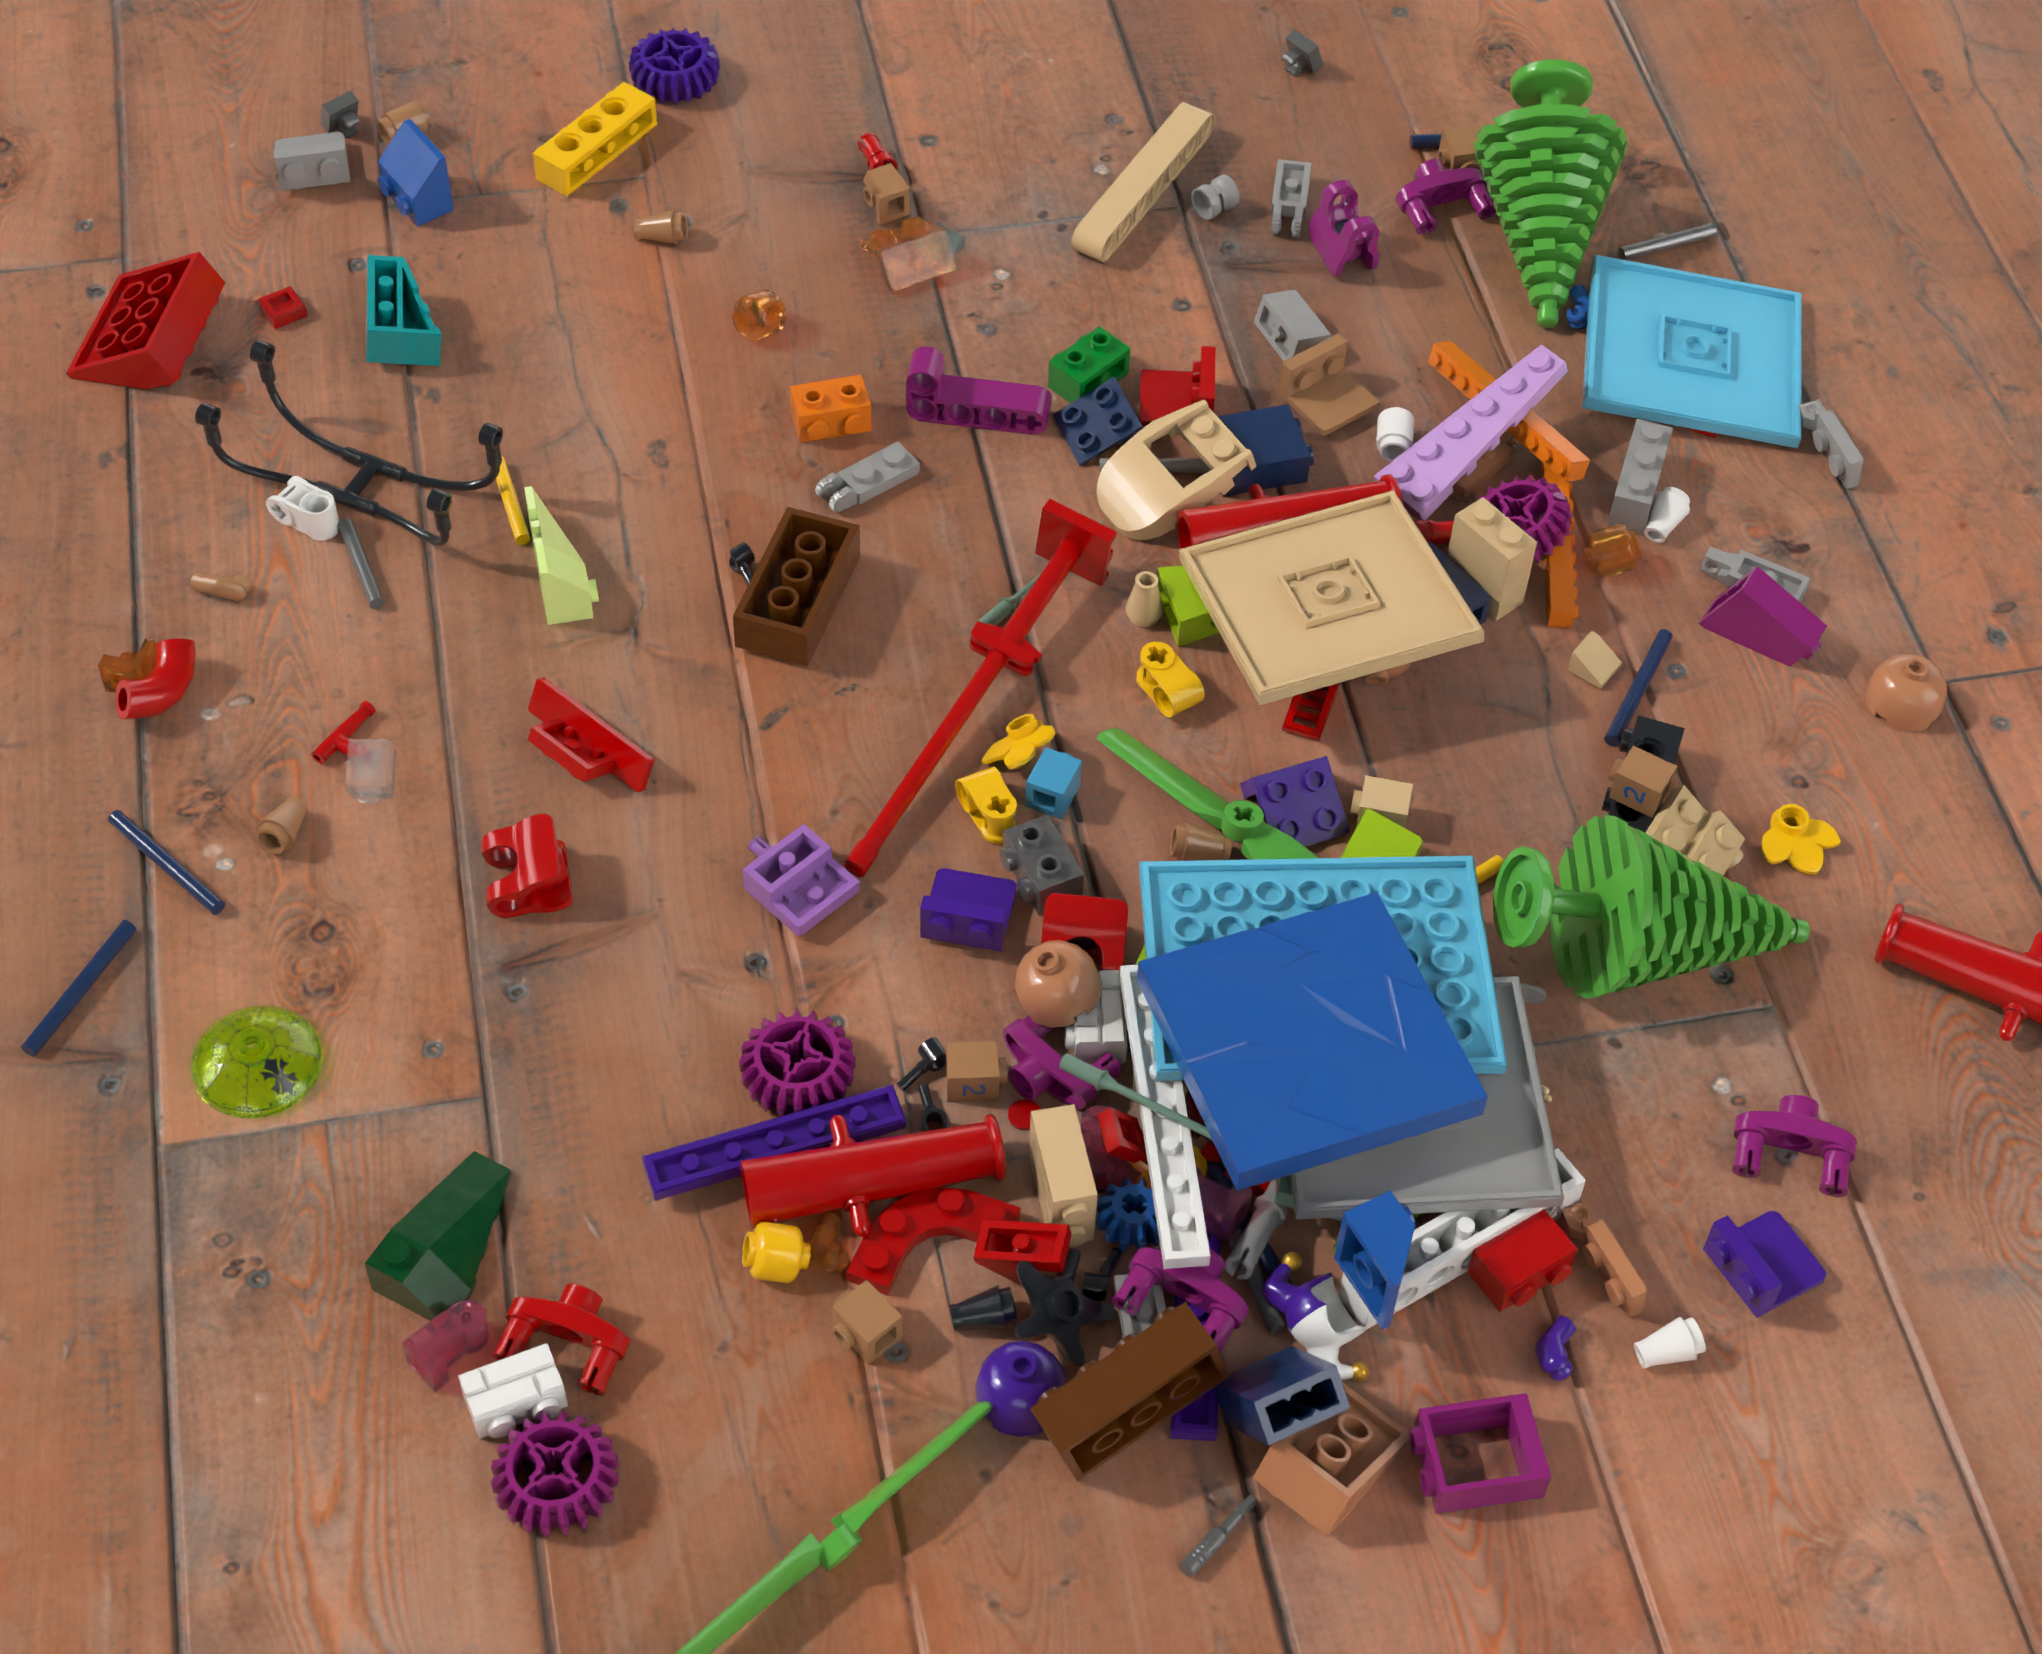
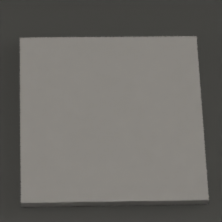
[1289,976,1564,1219]

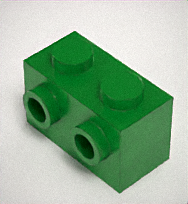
[1048,326,1131,403]

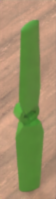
[1097,728,1319,860]
[675,1401,993,1654]

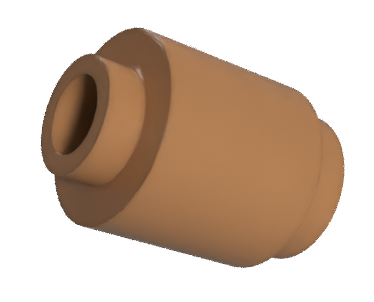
[376,101,430,146]

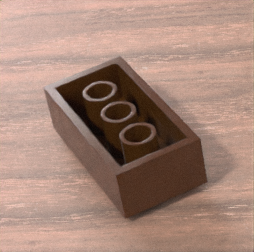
[733,507,860,666]
[1030,1302,1230,1482]

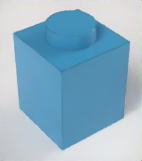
[1025,747,1082,820]

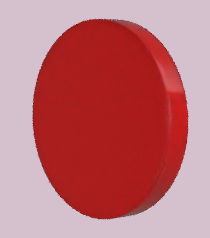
[1008,1099,1041,1130]

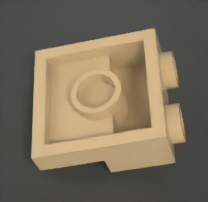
[1646,785,1745,875]

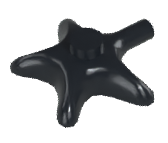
[1015,1248,1116,1366]

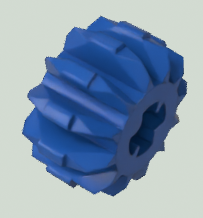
[1096,1176,1160,1253]

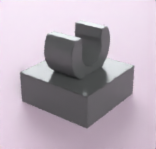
[1282,30,1323,77]
[320,91,360,139]

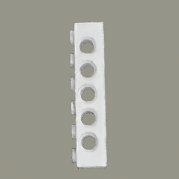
[1339,1148,1586,1330]

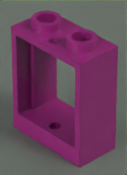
[1409,1393,1551,1514]

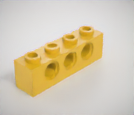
[533,82,657,197]

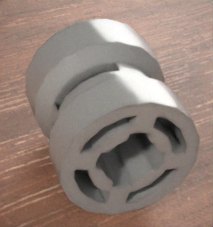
[1191,174,1240,220]

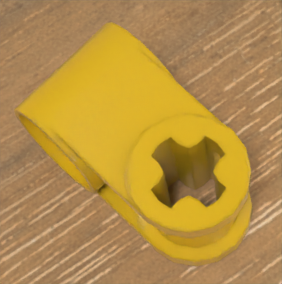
[1136,641,1205,718]
[955,766,1017,845]

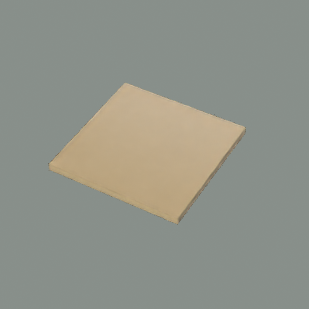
[1179,491,1484,705]

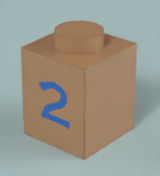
[1608,746,1678,818]
[946,1041,1008,1102]

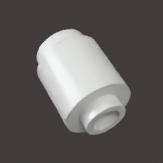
[1376,407,1415,462]

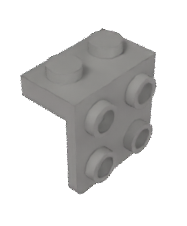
[273,132,351,191]

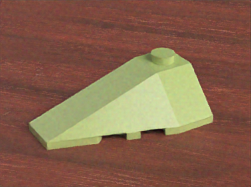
[524,486,599,625]

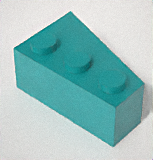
[366,255,442,366]

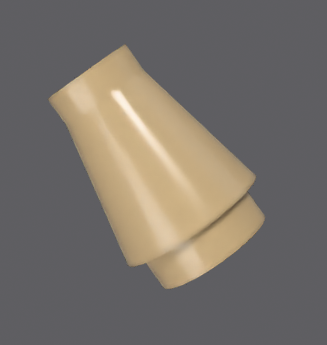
[1125,571,1163,627]

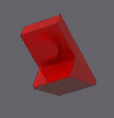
[973,1220,1072,1286]

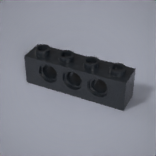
[1601,715,1685,833]

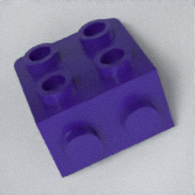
[920,868,1017,952]
[1703,1211,1826,1318]

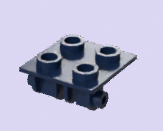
[1052,377,1143,467]

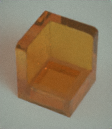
[98,638,155,693]

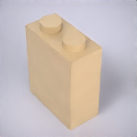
[1447,497,1537,621]
[1029,1104,1098,1247]

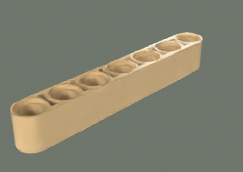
[1071,102,1215,262]

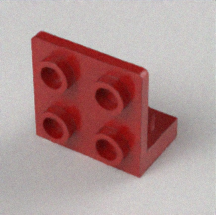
[1139,346,1216,426]

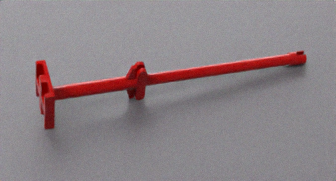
[844,498,1117,877]

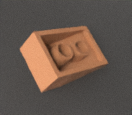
[1253,1382,1410,1536]

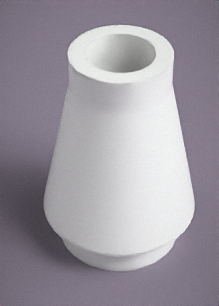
[1644,487,1690,543]
[1634,1317,1706,1369]

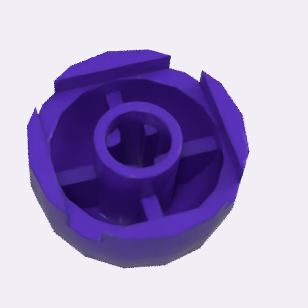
[975,1341,1066,1437]

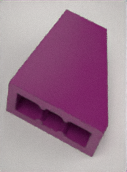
[1699,566,1827,667]

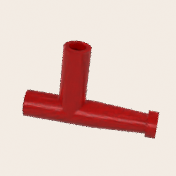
[311,701,376,766]

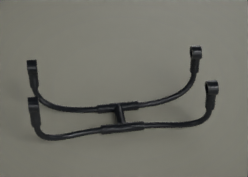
[195,340,503,546]

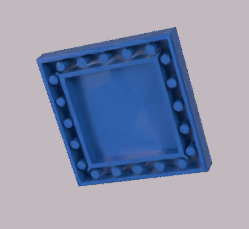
[1137,892,1488,1191]

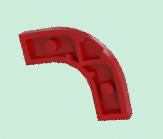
[846,1188,1021,1296]

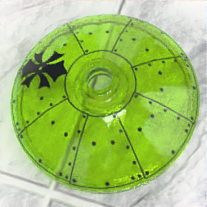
[191,1005,323,1118]

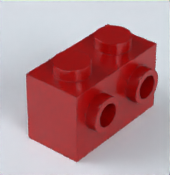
[1467,1209,1577,1312]

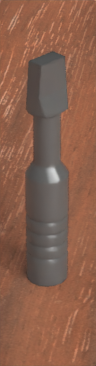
[1179,1494,1257,1578]

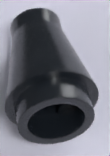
[949,1285,1018,1332]

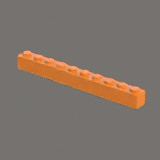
[1428,341,1590,482]
[1540,460,1579,628]

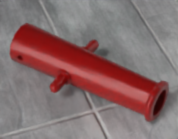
[1176,474,1404,549]
[1874,903,2042,1041]
[740,1114,1007,1237]

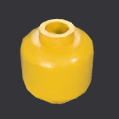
[742,1222,811,1283]

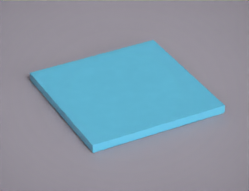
[1582,255,1802,448]

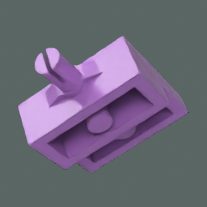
[742,824,860,937]

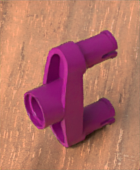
[1395,159,1496,235]
[1003,1015,1123,1109]
[1732,1095,1857,1197]
[1112,1247,1248,1352]

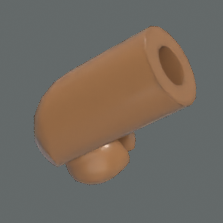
[190,572,251,601]

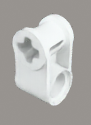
[266,476,340,541]

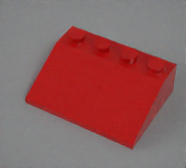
[66,252,225,390]

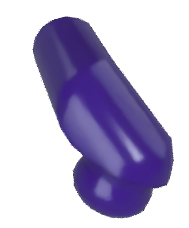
[1535,1315,1576,1381]

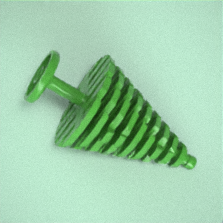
[1474,60,1628,328]
[1493,814,1810,999]

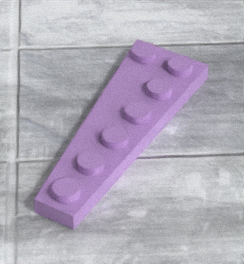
[1374,344,1568,521]

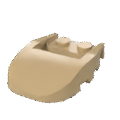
[1097,400,1257,540]

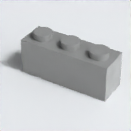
[1607,419,1673,535]

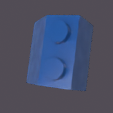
[377,119,454,227]
[1334,1190,1415,1330]

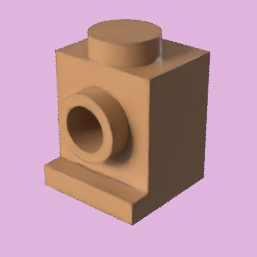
[863,163,910,225]

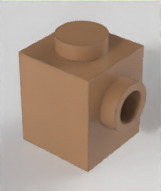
[1438,125,1482,173]
[832,1280,903,1365]

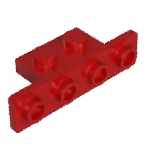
[527,677,654,792]

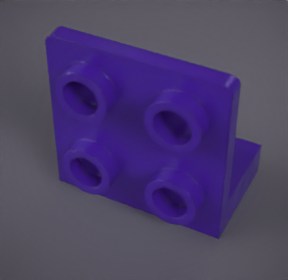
[1240,756,1350,846]

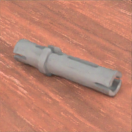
[1225,1179,1288,1280]

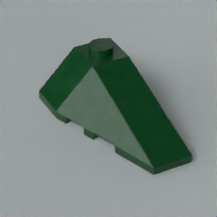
[364,1151,511,1329]

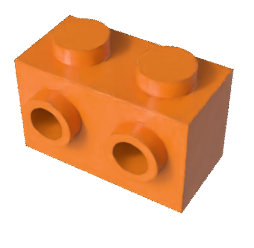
[790,374,872,443]

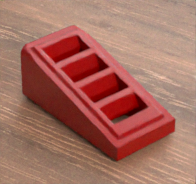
[1282,683,1340,742]

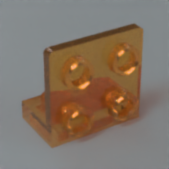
[861,217,957,292]

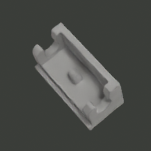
[1254,289,1331,361]

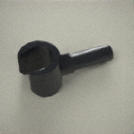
[729,542,755,586]
[897,1037,946,1091]
[918,1084,947,1132]
[1082,1248,1122,1302]

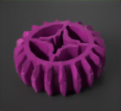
[1478,475,1572,563]
[739,1008,856,1116]
[491,1410,619,1538]

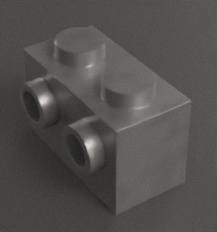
[999,814,1084,915]

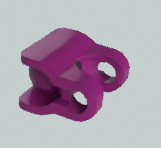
[1309,180,1379,276]

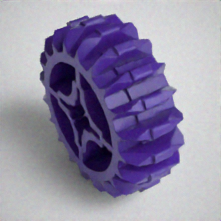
[629,27,720,105]

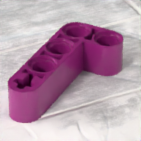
[906,346,1052,435]

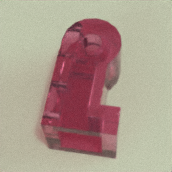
[1081,1105,1128,1193]
[1196,1167,1252,1243]
[402,1300,490,1392]

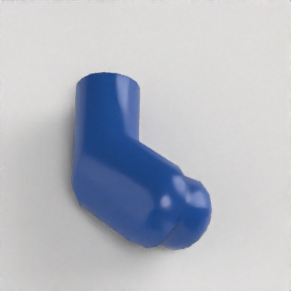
[1566,285,1589,329]

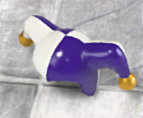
[1261,1251,1369,1382]

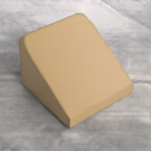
[1568,631,1622,689]

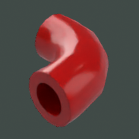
[115,638,196,720]

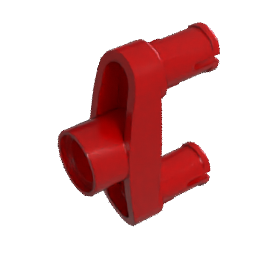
[492,1283,631,1396]

